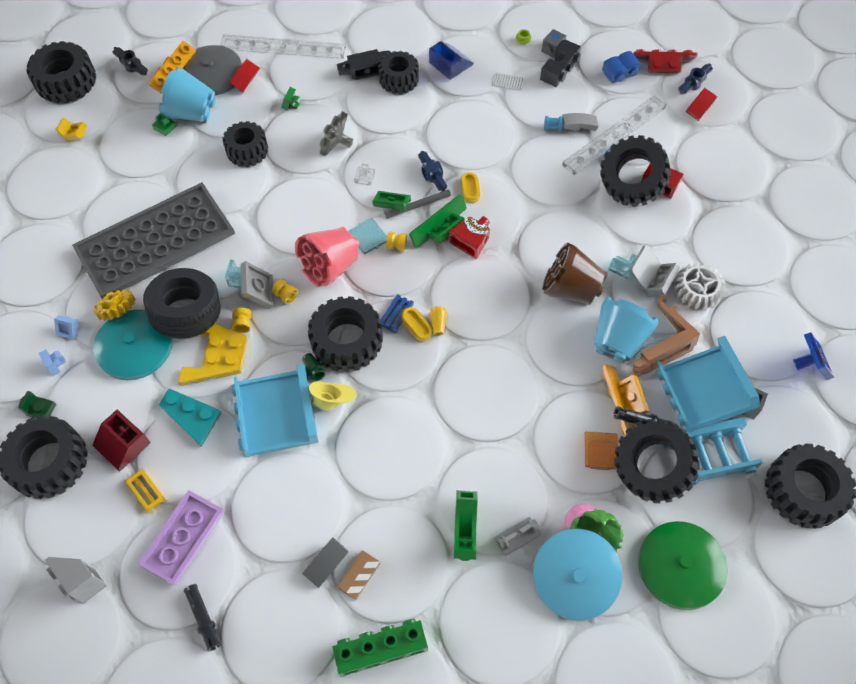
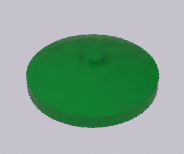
[638,521,728,610]

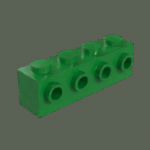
[332,619,428,677]

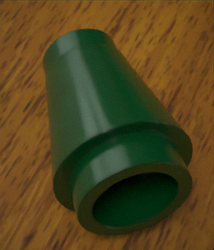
[302,353,326,382]

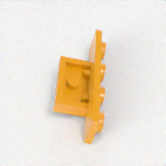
[149,41,196,94]
[602,364,650,436]

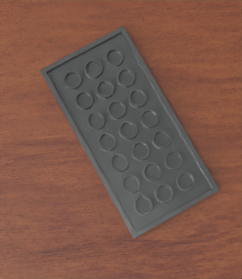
[72,182,235,299]

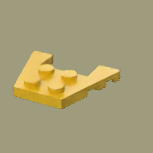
[178,324,248,386]

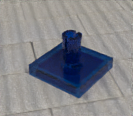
[793,332,834,380]

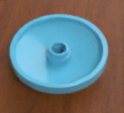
[533,529,622,620]

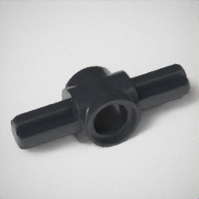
[112,46,148,76]

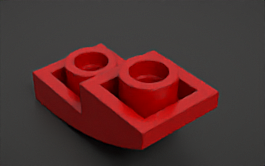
[229,58,260,93]
[685,88,718,121]

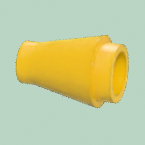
[429,306,447,336]

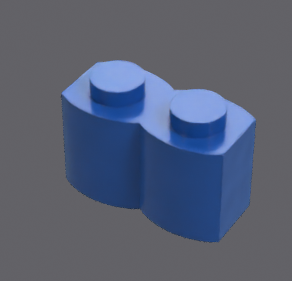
[602,51,641,83]

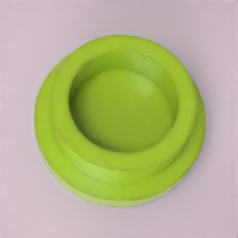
[516,29,531,44]

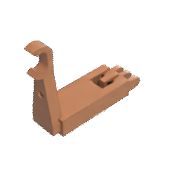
[632,295,700,377]

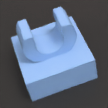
[54,315,79,339]
[39,349,66,376]

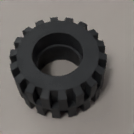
[378,51,419,94]
[222,121,268,167]

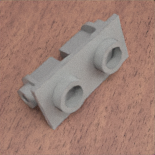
[494,516,541,556]

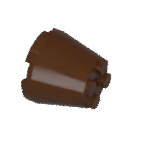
[542,242,608,305]

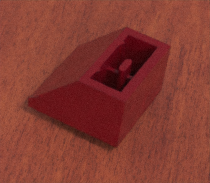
[92,409,151,472]

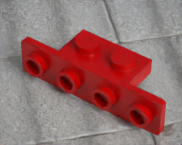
[633,49,698,73]

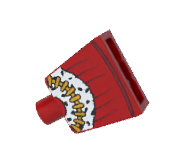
[449,216,490,259]

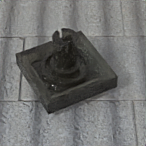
[320,111,354,156]

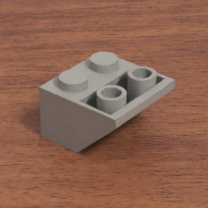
[45,557,107,603]

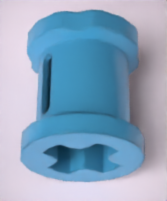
[544,116,562,132]

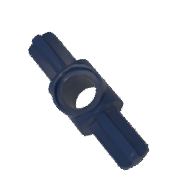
[678,63,713,95]
[418,151,447,192]

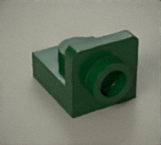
[18,391,57,419]

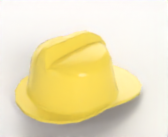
[309,381,357,411]

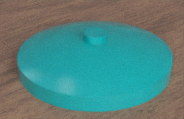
[93,309,173,380]

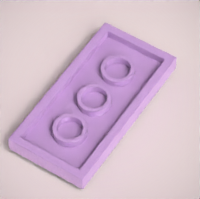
[138,490,225,586]

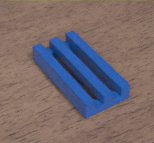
[381,294,414,333]

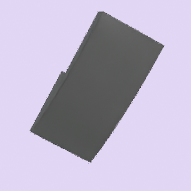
[302,537,349,588]

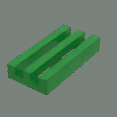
[372,191,411,211]

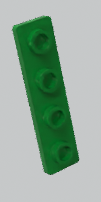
[409,194,467,248]

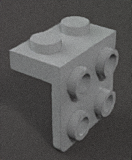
[630,245,680,296]

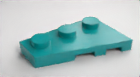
[158,388,222,447]

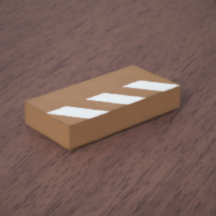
[338,550,380,600]

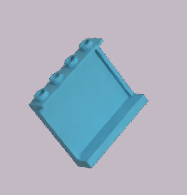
[655,335,760,433]
[231,363,319,457]

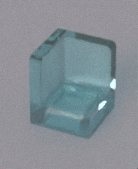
[608,254,637,280]
[225,259,241,288]

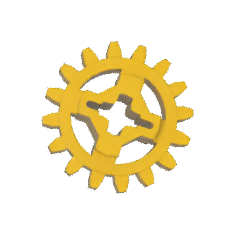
[93,289,136,321]

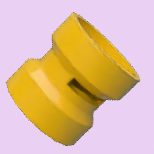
[386,231,407,252]
[272,279,298,304]
[231,308,252,333]

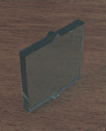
[348,218,387,255]

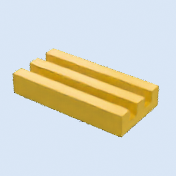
[125,469,167,514]

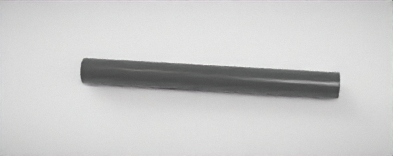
[384,189,451,219]

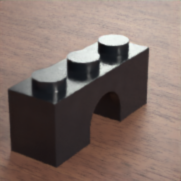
[540,39,581,87]

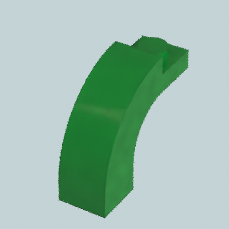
[454,490,478,561]

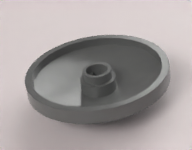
[183,45,242,96]

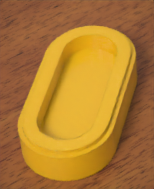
[461,172,480,203]
[401,307,432,342]

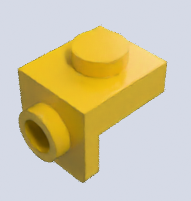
[55,118,88,141]

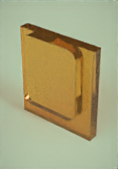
[584,431,618,470]

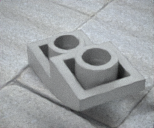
[562,113,599,132]

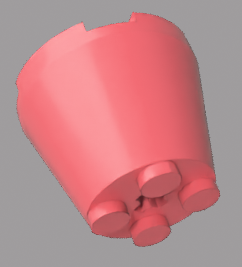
[295,227,360,287]

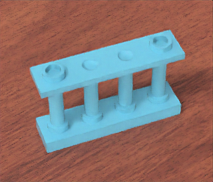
[663,417,763,486]

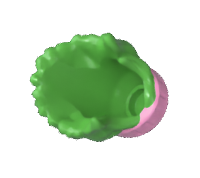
[565,504,624,553]

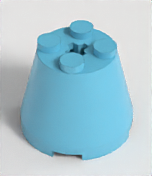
[159,67,216,122]
[594,297,659,364]

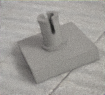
[238,261,274,309]

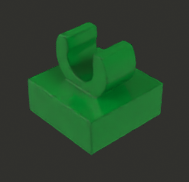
[281,87,301,111]
[152,113,177,136]

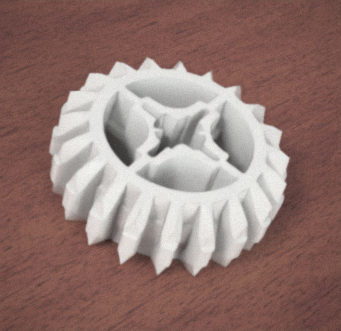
[673,262,726,310]

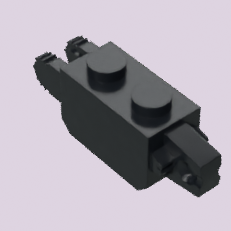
[336,49,392,80]

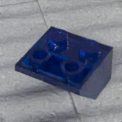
[429,41,474,80]

